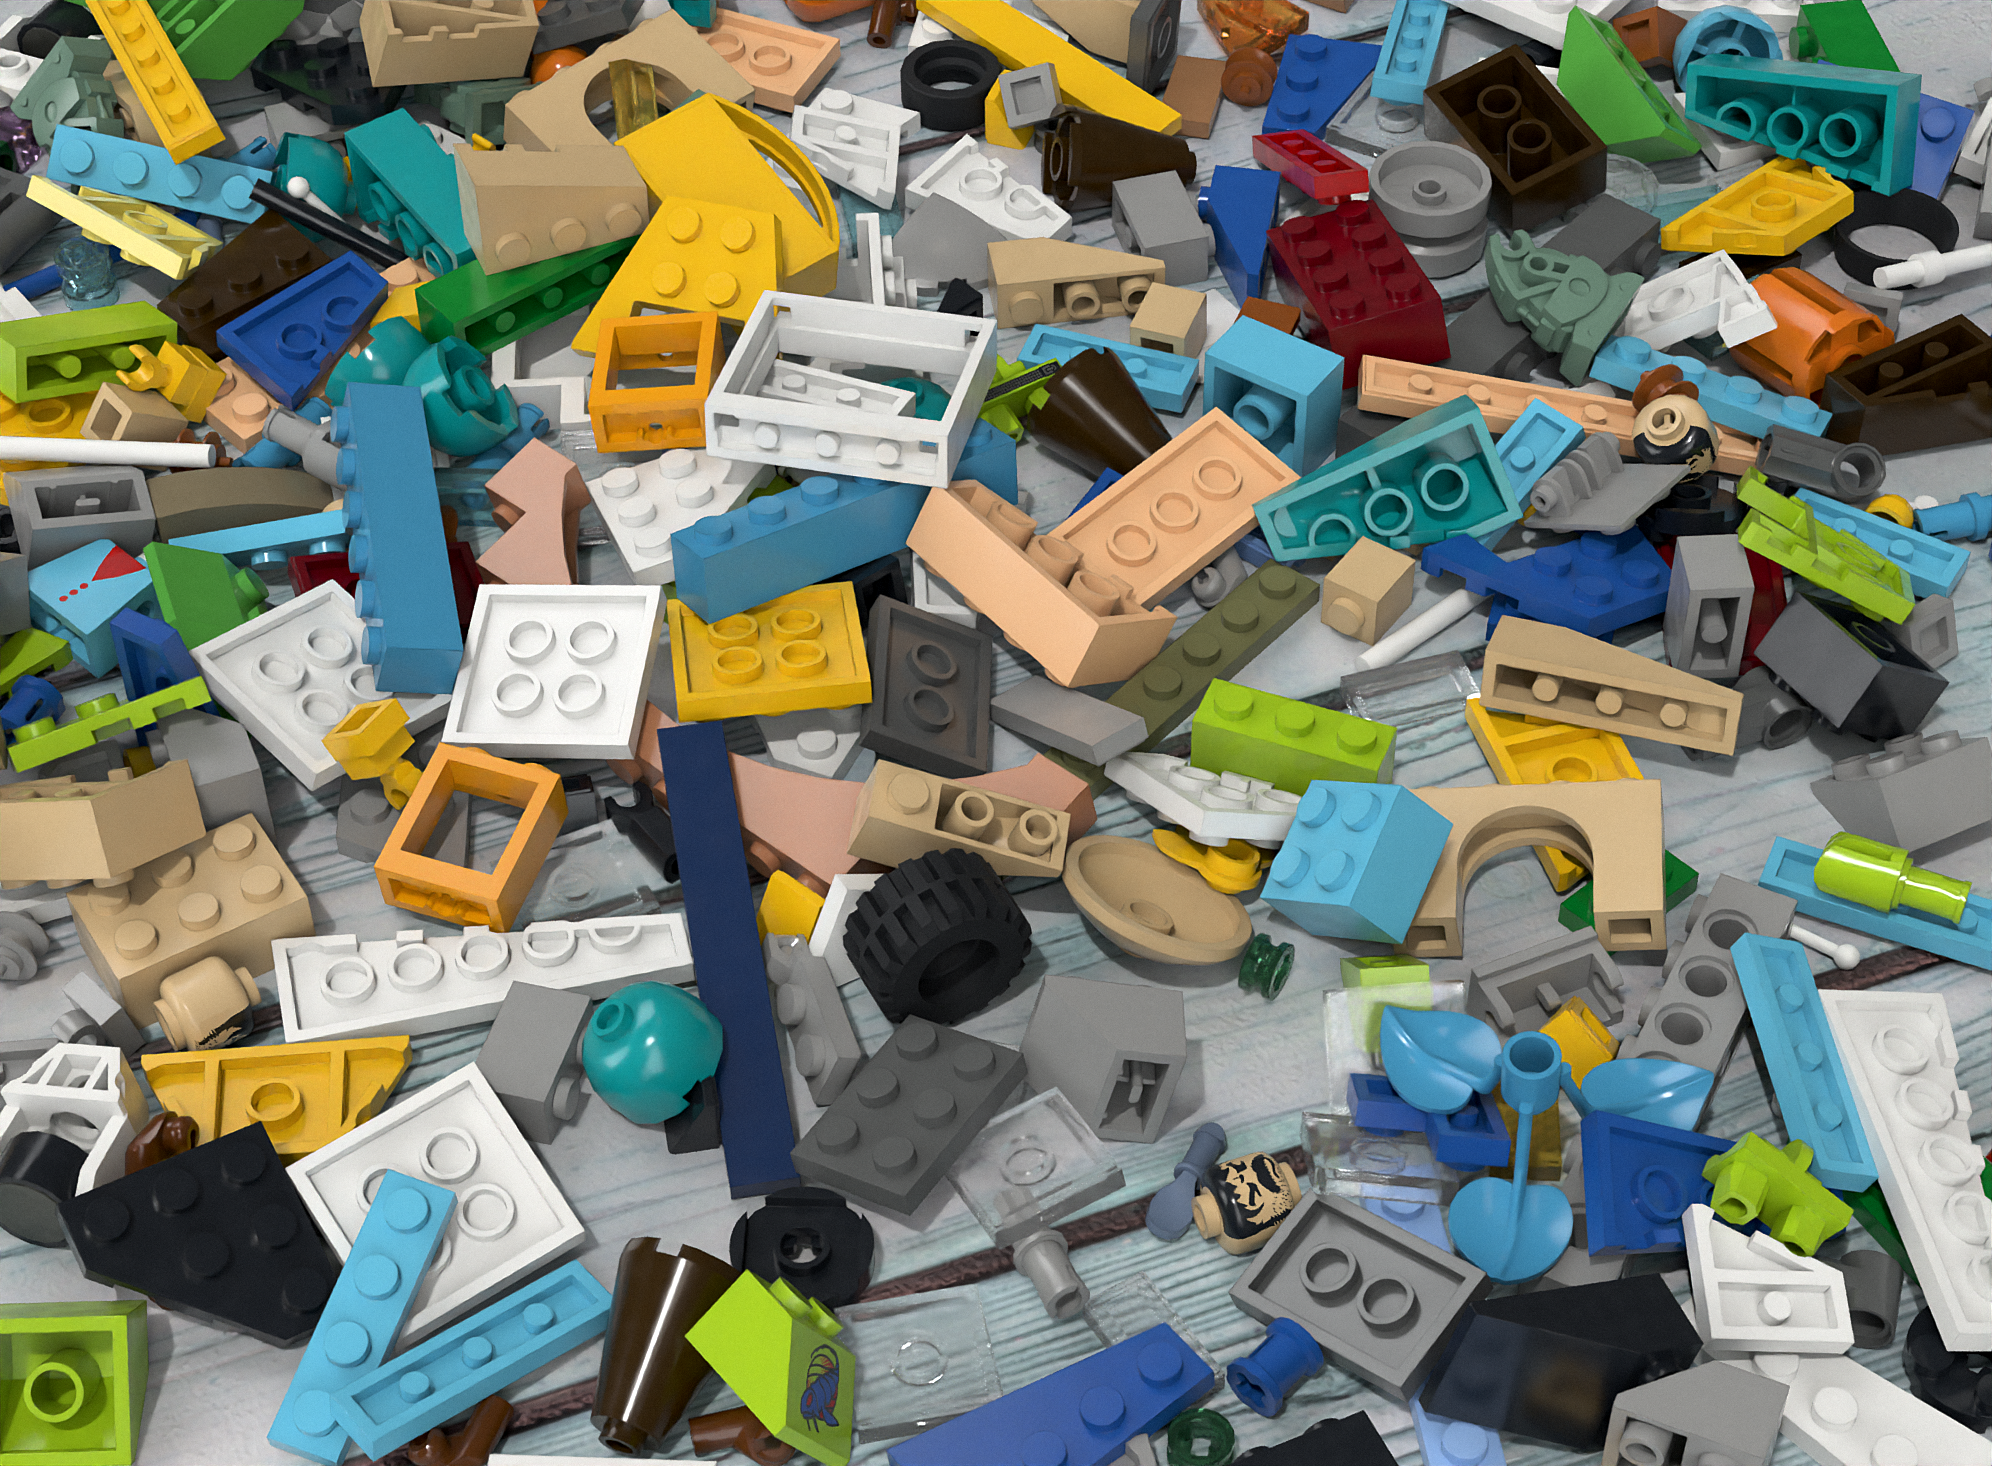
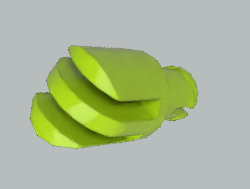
[1814,831,1972,924]

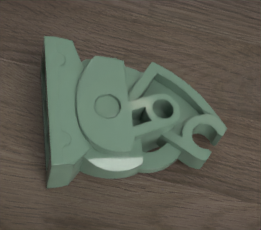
[10,36,124,195]
[414,77,545,146]
[1484,229,1645,387]

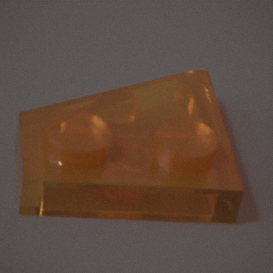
[1197,0,1309,57]

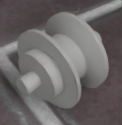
[0,911,50,981]

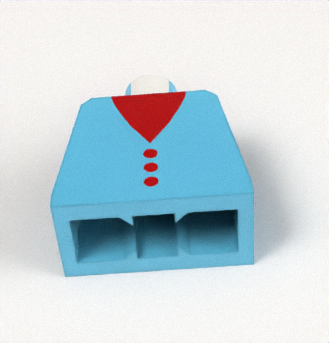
[28,539,164,679]

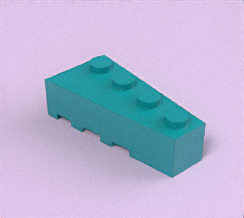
[1684,53,1922,196]

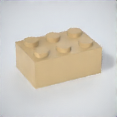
[66,813,316,1030]

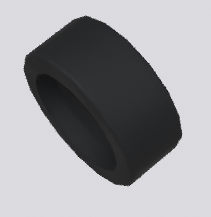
[900,39,1001,132]

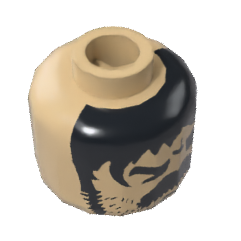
[1632,394,1720,484]
[152,956,262,1051]
[1191,1151,1302,1255]

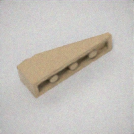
[1479,615,1744,756]

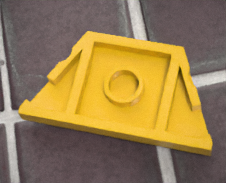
[1661,155,1854,256]
[1465,697,1644,892]
[141,1035,413,1168]

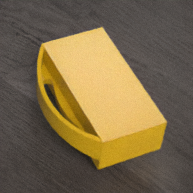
[614,92,840,337]

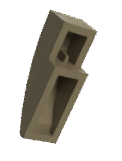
[145,467,334,544]

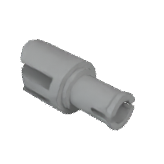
[263,405,347,493]

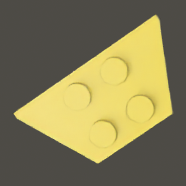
[26,175,224,280]

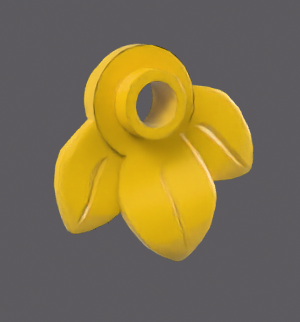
[1152,825,1275,894]

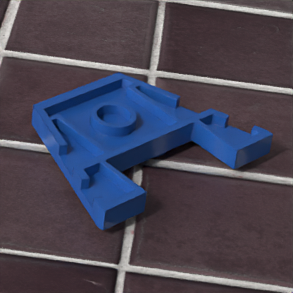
[1420,524,1672,637]

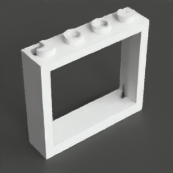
[704,290,997,489]

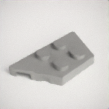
[336,718,473,868]

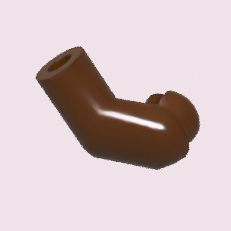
[867,0,919,48]
[125,1111,200,1176]
[408,1394,515,1466]
[688,1405,796,1466]

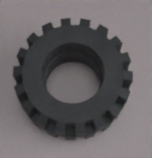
[843,848,1032,1025]

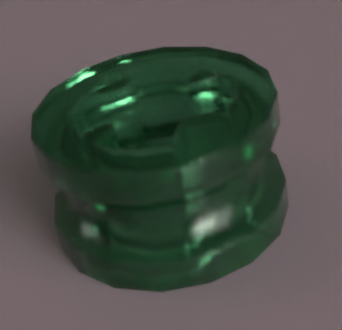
[1238,933,1295,1001]
[1166,1408,1235,1466]

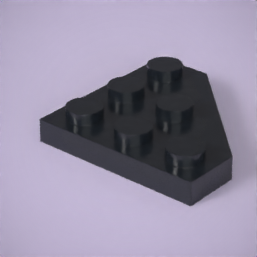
[251,37,407,125]
[55,1121,338,1349]

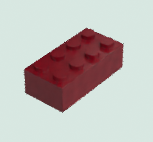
[1266,199,1451,390]

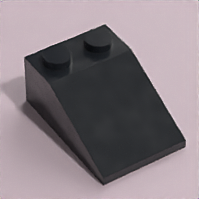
[1418,1273,1704,1450]

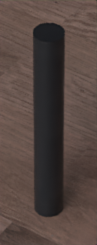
[249,178,409,269]

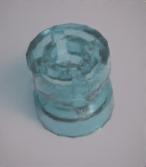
[53,236,120,311]

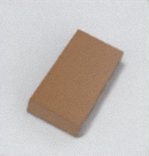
[1162,55,1226,139]

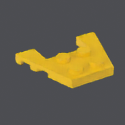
[571,194,784,360]

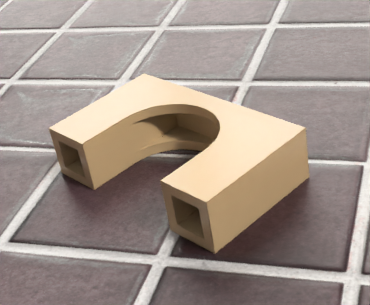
[503,8,756,152]
[1392,778,1667,958]

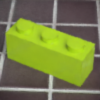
[0,301,177,403]
[1190,678,1397,797]

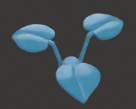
[1380,1005,1714,1285]

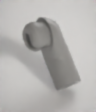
[1191,545,1248,609]

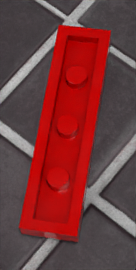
[1252,129,1369,205]

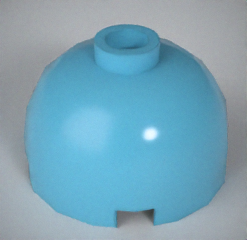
[1672,5,1783,93]

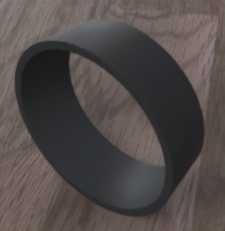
[1834,188,1959,290]

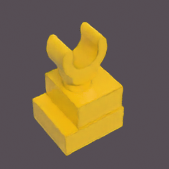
[116,341,227,424]
[321,698,423,810]

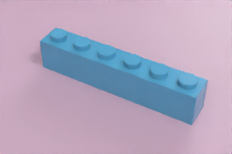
[330,382,464,694]
[670,418,1018,624]

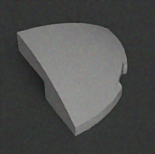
[892,192,1009,297]

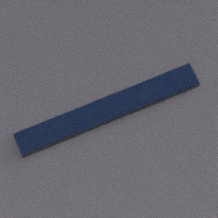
[657,720,801,1199]

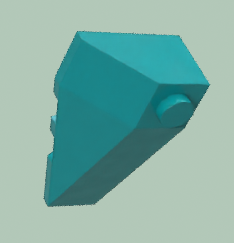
[1252,394,1524,562]

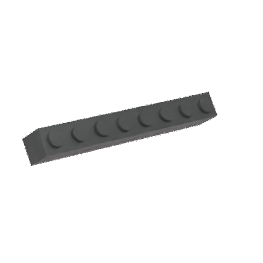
[1335,193,1661,459]

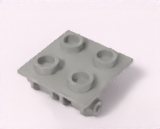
[1524,432,1691,535]

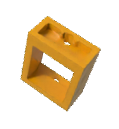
[588,311,726,453]
[374,742,569,933]

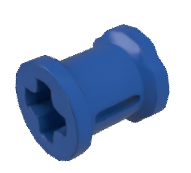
[0,675,66,746]
[1226,1317,1324,1417]

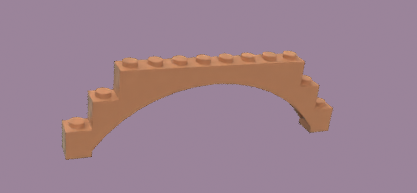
[476,437,1098,900]

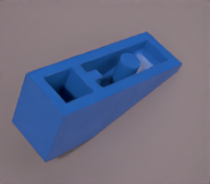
[1198,165,1281,309]

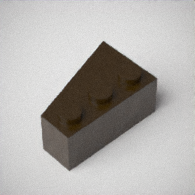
[157,209,333,363]
[1819,313,1992,456]

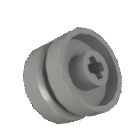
[1367,141,1492,278]

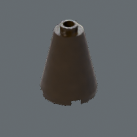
[1041,103,1197,214]
[1026,346,1173,477]
[590,1236,743,1457]

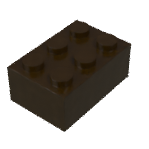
[1423,44,1608,237]

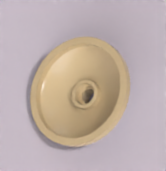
[1061,835,1252,965]

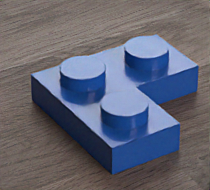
[1346,1073,1511,1172]

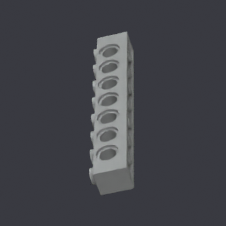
[1517,873,1798,1295]

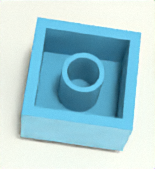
[1202,315,1345,478]
[1260,780,1454,944]

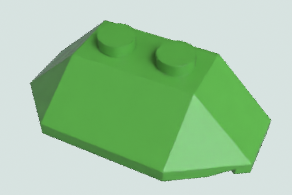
[155,0,305,81]
[1556,5,1702,164]
[143,541,269,740]

